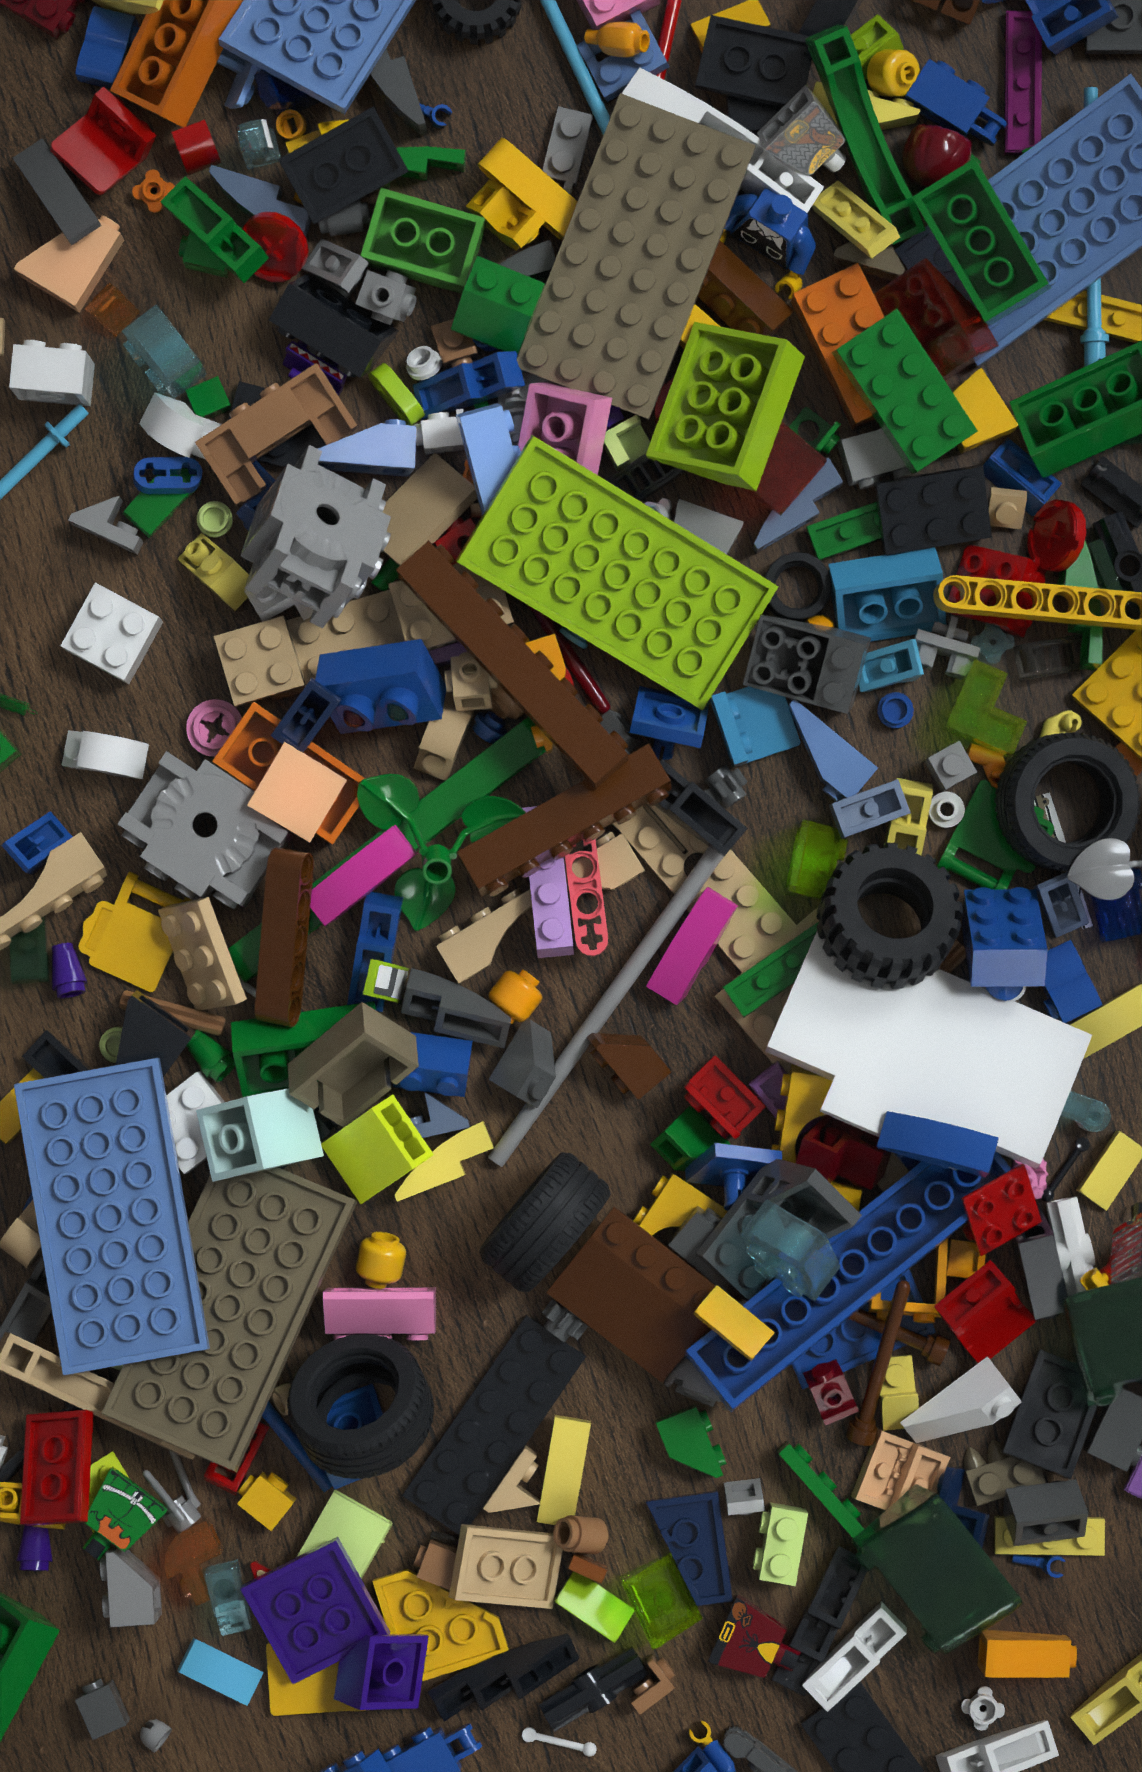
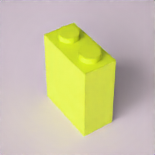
[321,1095,434,1204]

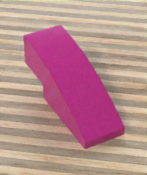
[310,825,418,926]
[646,887,738,1005]

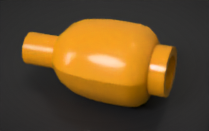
[584,22,650,58]

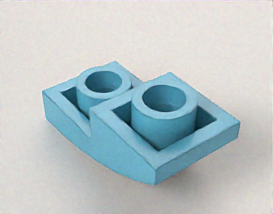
[177,1638,264,1706]

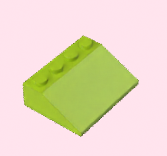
[646,322,805,491]

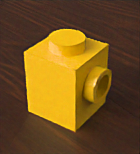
[237,1472,296,1531]

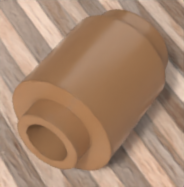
[553,1515,608,1554]

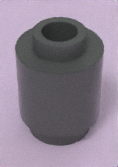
[319,199,370,236]

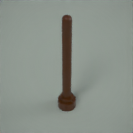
[846,1280,911,1446]
[848,1309,950,1366]

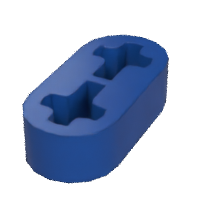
[133,457,202,494]

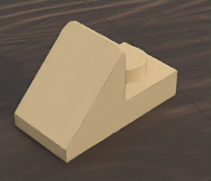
[483,1445,540,1513]

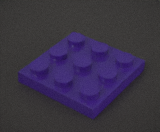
[240,1537,390,1684]

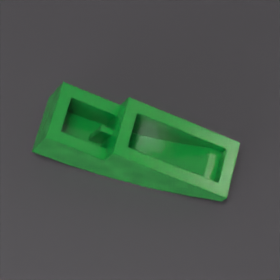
[160,176,269,283]

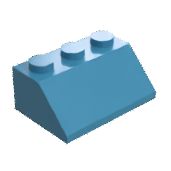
[828,547,946,642]

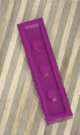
[1004,11,1042,155]

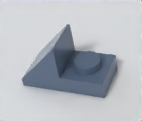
[829,779,911,839]
[410,1092,470,1138]

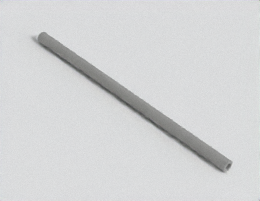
[488,847,724,1167]

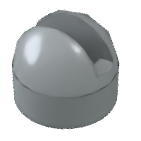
[140,1719,172,1753]

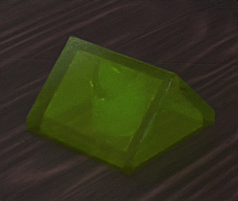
[621,1553,703,1650]

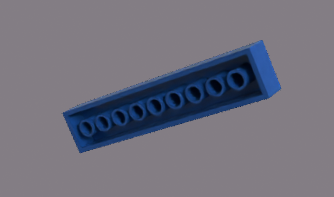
[685,1152,1012,1412]

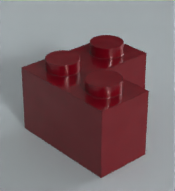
[796,1115,892,1190]

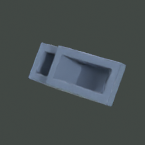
[209,165,312,237]
[752,457,843,554]

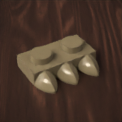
[963,1439,1046,1506]

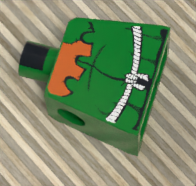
[82,1466,168,1561]

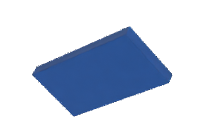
[792,1269,936,1389]

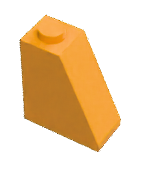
[977,1629,1077,1678]

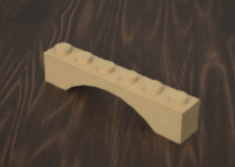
[0,832,107,951]
[436,832,645,984]
[0,1332,195,1460]

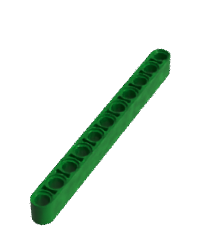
[228,717,554,983]

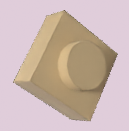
[988,487,1027,529]

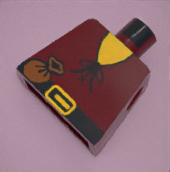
[708,1594,801,1678]

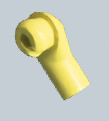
[1039,710,1082,738]

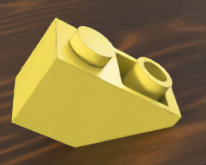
[178,533,249,611]

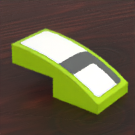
[363,959,409,1003]

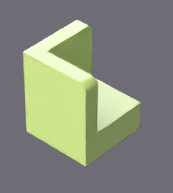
[603,415,650,471]

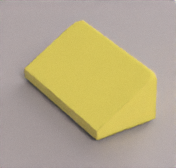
[1076,1130,1142,1211]

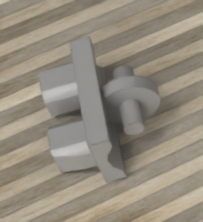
[913,616,980,680]

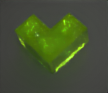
[942,659,1027,758]

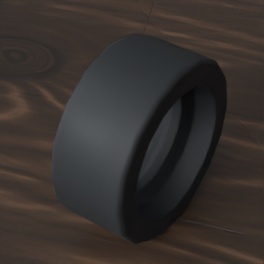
[764,552,832,622]

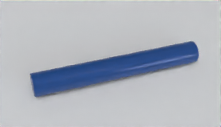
[262,1401,332,1493]

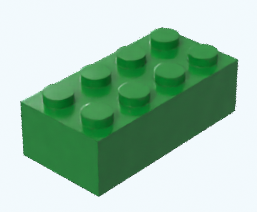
[912,158,1052,326]
[832,309,978,474]

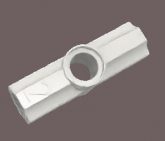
[1045,1196,1101,1310]

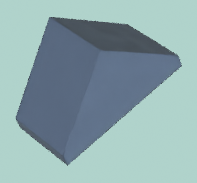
[1033,871,1089,938]

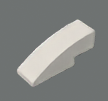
[802,1601,907,1712]
[935,1720,1059,1772]

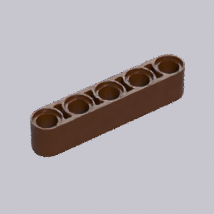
[255,847,314,1027]

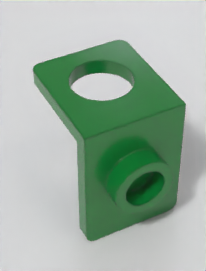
[785,407,841,459]

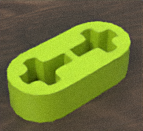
[368,362,425,426]

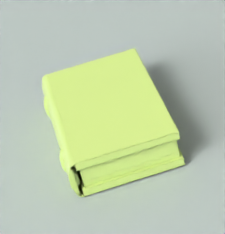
[297,1489,393,1579]

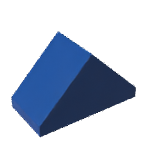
[1,811,73,875]

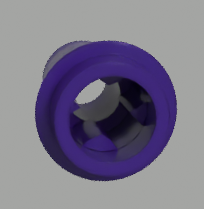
[51,943,88,999]
[16,1526,53,1571]

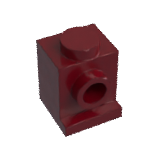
[803,1359,859,1426]

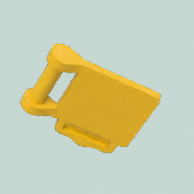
[78,871,192,992]
[266,1642,366,1716]

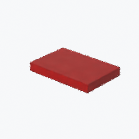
[20,1410,94,1526]

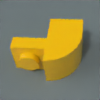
[466,180,545,251]

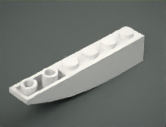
[622,68,824,213]

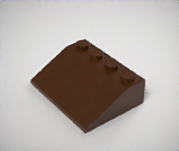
[546,1205,716,1382]

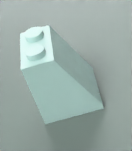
[196,1088,324,1182]

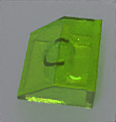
[784,819,848,902]

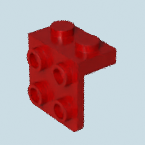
[50,87,157,195]
[948,545,1046,638]
[684,1055,766,1140]

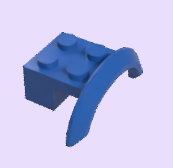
[982,0,1119,55]

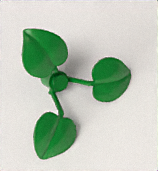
[357,774,526,931]

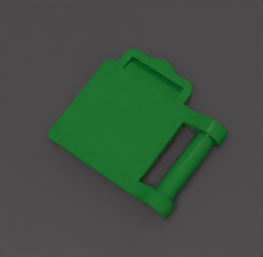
[936,780,1054,889]

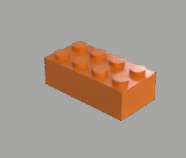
[110,0,243,127]
[791,263,884,430]
[212,701,365,845]

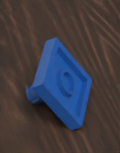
[629,686,710,760]
[685,1143,782,1211]

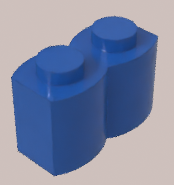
[75,6,139,89]
[1035,940,1103,1023]

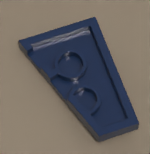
[645,1490,733,1606]

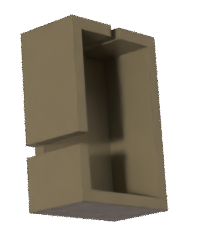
[288,1002,419,1128]

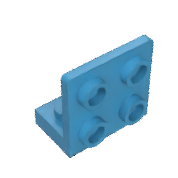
[710,686,800,768]

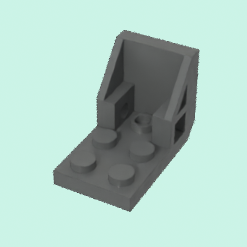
[696,1159,862,1301]

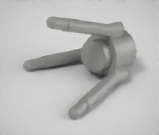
[143,1450,201,1534]

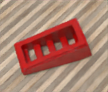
[204,1422,270,1496]

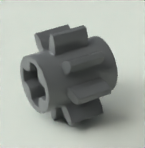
[704,765,748,809]
[542,1299,588,1342]

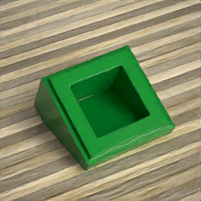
[185,376,232,419]

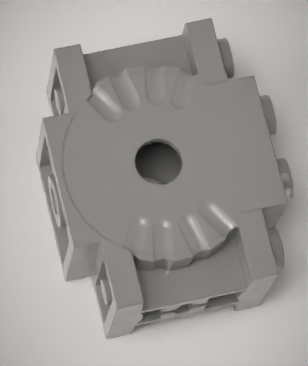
[240,445,391,628]
[118,751,293,909]

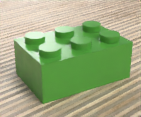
[361,188,486,294]

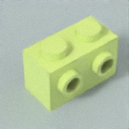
[752,1502,808,1586]

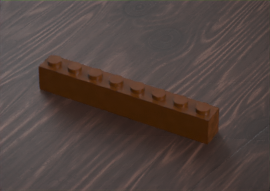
[396,540,629,789]

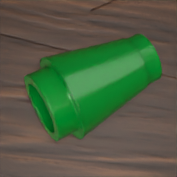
[186,1030,235,1083]

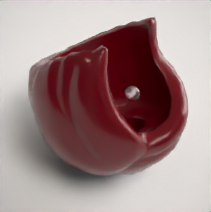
[902,124,972,190]

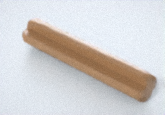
[119,990,226,1036]

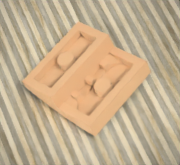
[247,742,347,843]
[851,1428,950,1525]

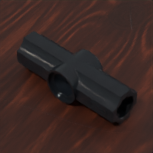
[1092,511,1142,620]
[539,1646,649,1732]

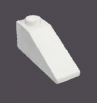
[900,1356,1022,1443]

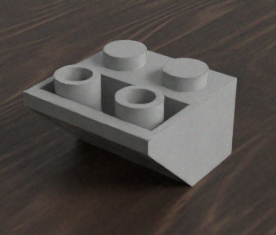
[100,1545,162,1627]

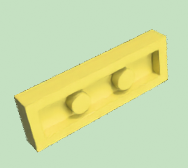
[812,181,900,259]
[994,1516,1105,1556]

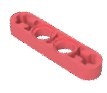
[565,839,608,956]

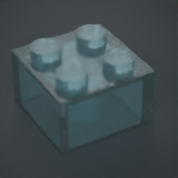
[122,304,207,399]
[740,1199,841,1301]

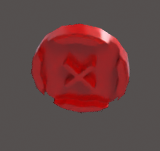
[242,212,309,282]
[1027,499,1086,572]

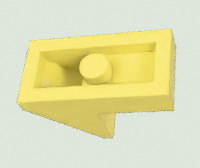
[879,1354,919,1431]

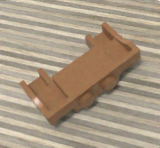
[195,363,358,507]

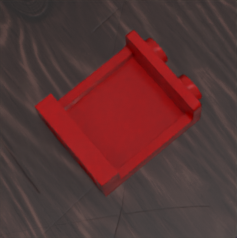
[934,1260,1036,1363]

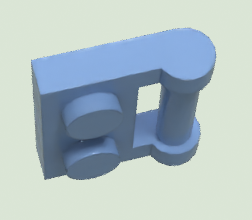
[577,9,670,102]

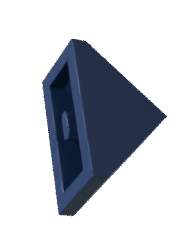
[270,678,342,753]

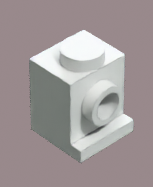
[414,408,465,455]

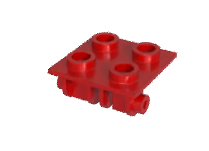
[961,1163,1042,1256]

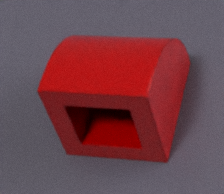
[171,119,221,175]

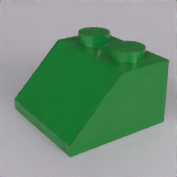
[451,256,545,355]

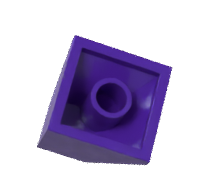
[334,1634,429,1710]

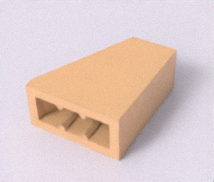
[14,215,124,313]

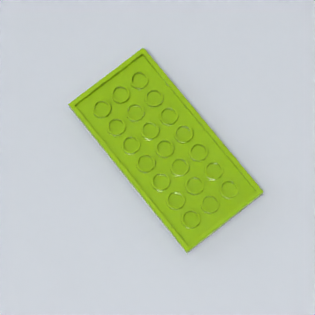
[455,435,779,710]

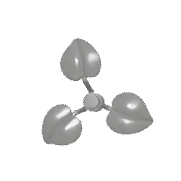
[1067,838,1142,900]

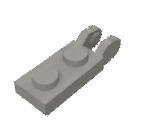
[542,106,593,195]

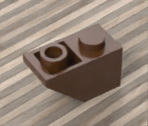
[586,1033,671,1100]

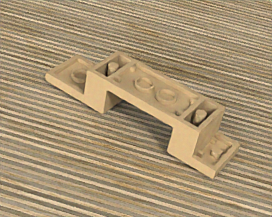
[214,563,514,707]

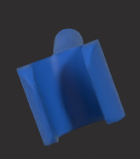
[419,103,452,128]
[1012,1554,1066,1578]

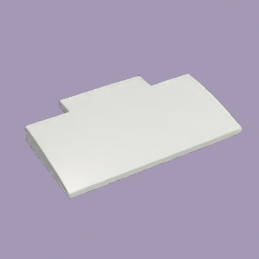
[765,932,1092,1170]

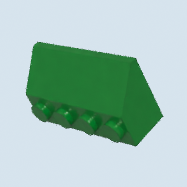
[1010,341,1142,478]
[231,1001,376,1097]
[0,1592,60,1742]

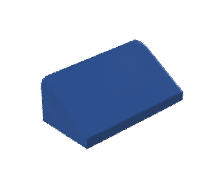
[983,437,1062,516]

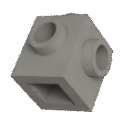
[355,270,417,325]

